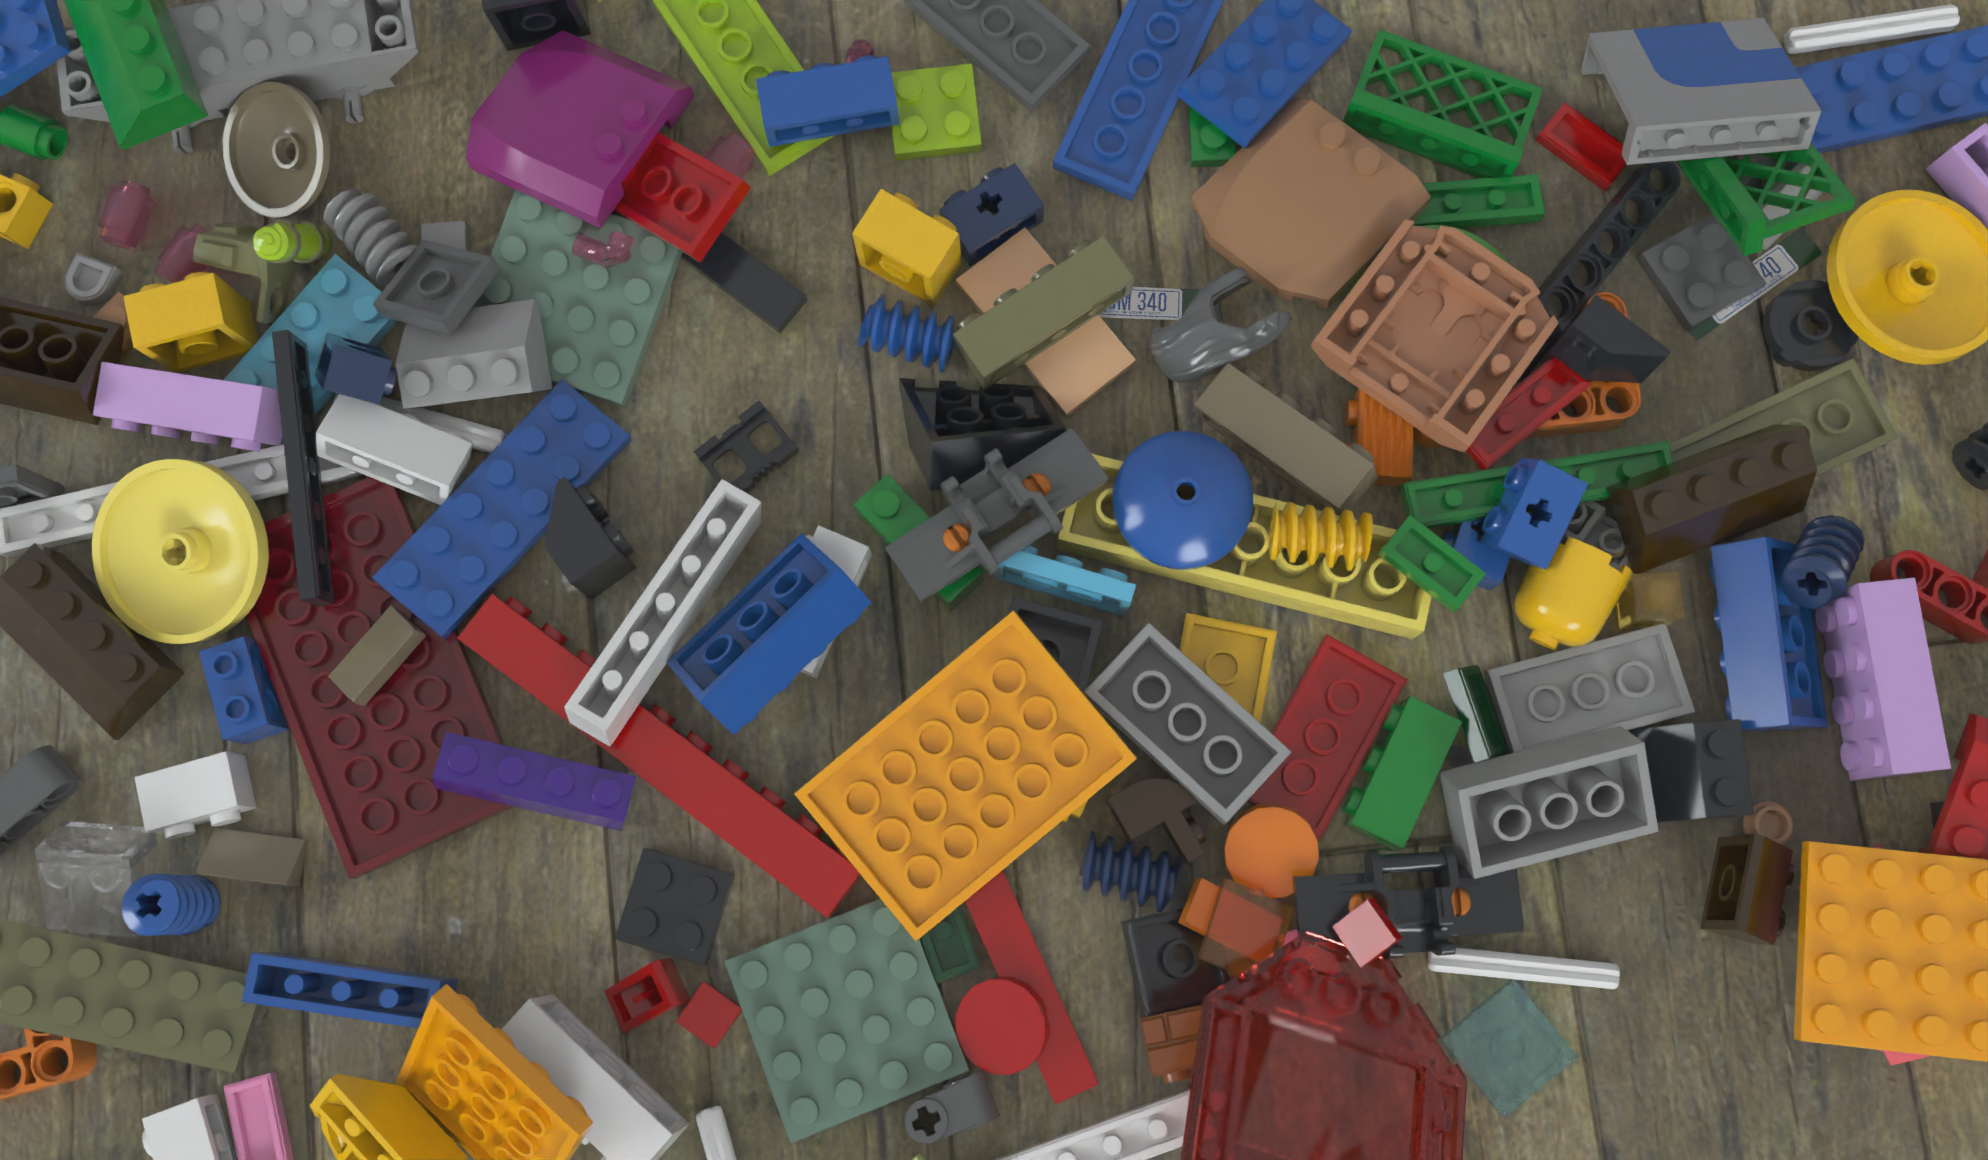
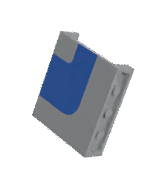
[1581,18,1821,165]

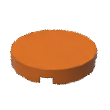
[1224,804,1319,899]

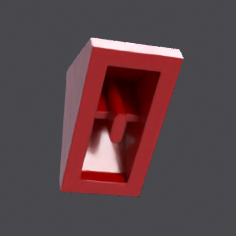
[604,957,691,1034]

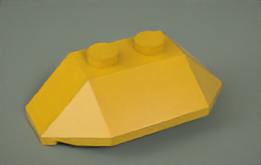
[310,1074,467,1160]

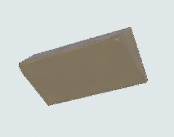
[328,606,427,706]
[196,828,308,886]

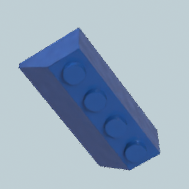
[666,533,872,735]
[1709,537,1828,732]

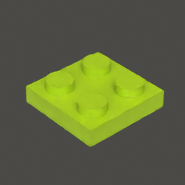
[891,63,982,161]

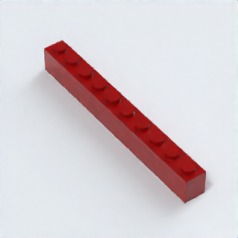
[457,594,862,918]

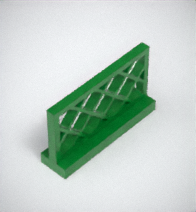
[1342,29,1543,178]
[1676,143,1855,256]

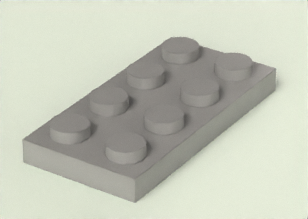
[1484,623,1695,754]

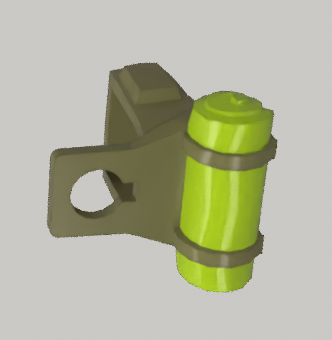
[193,219,331,324]

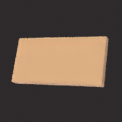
[956,227,1136,418]

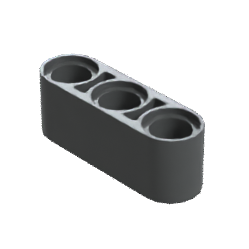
[0,745,81,856]

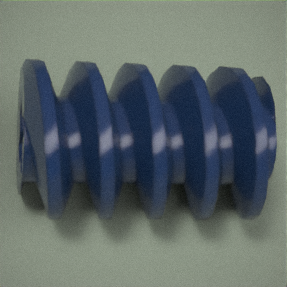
[1780,515,1865,609]
[1079,830,1182,913]

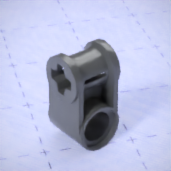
[904,1070,1000,1144]

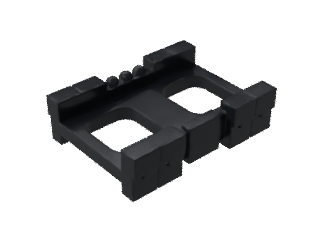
[694,401,800,493]

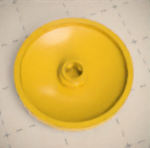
[1827,190,1988,365]

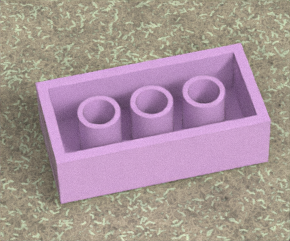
[1815,578,1951,781]

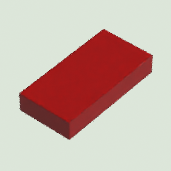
[1535,102,1626,191]

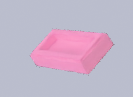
[223,1072,294,1160]

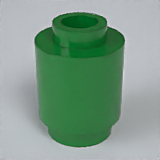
[0,104,68,160]

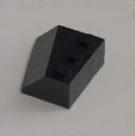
[899,378,1066,491]

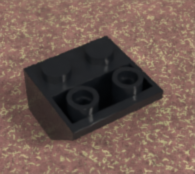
[544,477,636,600]

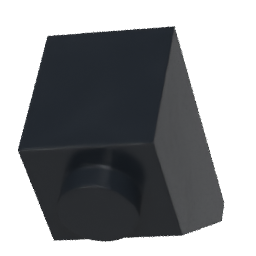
[1549,295,1671,383]

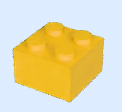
[852,189,962,308]
[123,272,259,373]

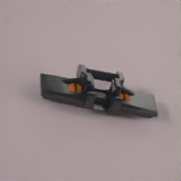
[1293,846,1524,959]

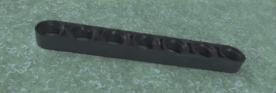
[1512,161,1681,389]

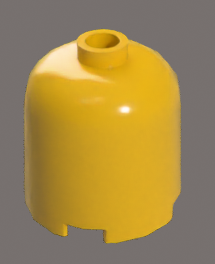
[1514,537,1632,650]

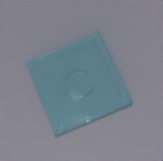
[1439,979,1578,1118]

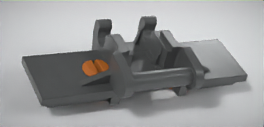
[885,428,1109,602]

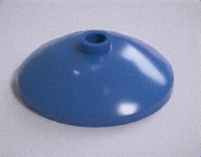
[1112,431,1253,570]

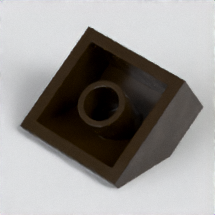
[1700,834,1795,945]

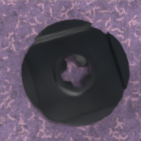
[1763,280,1859,371]

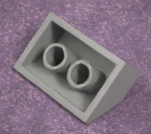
[395,299,553,409]

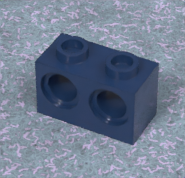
[314,333,397,405]

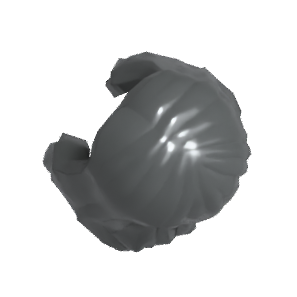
[1148,267,1292,383]

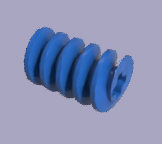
[858,294,956,373]
[121,874,221,936]

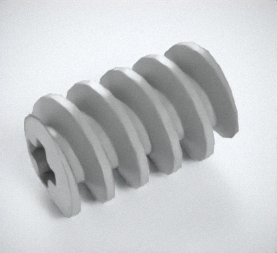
[323,189,418,286]

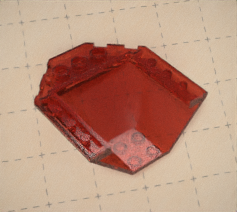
[1180,931,1467,1160]

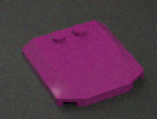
[466,30,694,228]

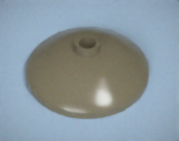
[223,81,330,218]

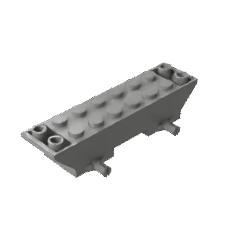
[56,0,419,154]

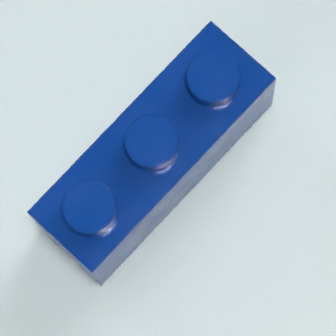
[756,55,899,147]

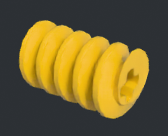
[1269,502,1373,571]

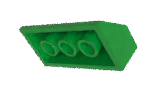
[64,0,208,150]

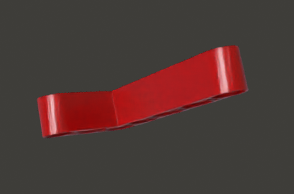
[1869,549,1988,644]

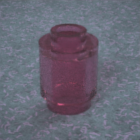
[702,131,757,179]
[98,180,157,250]
[155,223,211,283]

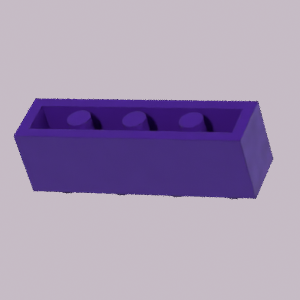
[432,732,636,831]

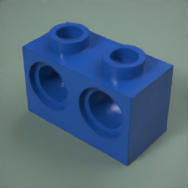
[199,636,290,745]

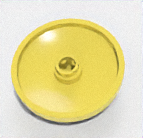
[92,459,269,644]

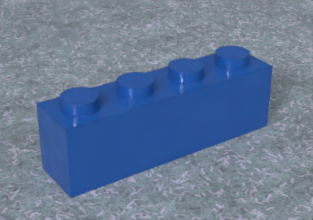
[241,952,458,1028]

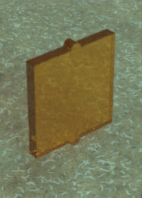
[1198,878,1294,987]

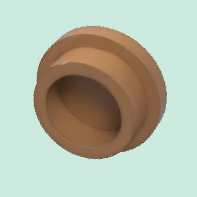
[1743,801,1793,845]

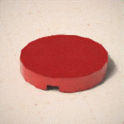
[955,977,1050,1075]

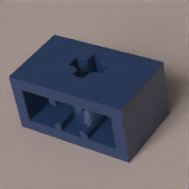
[940,163,1044,267]

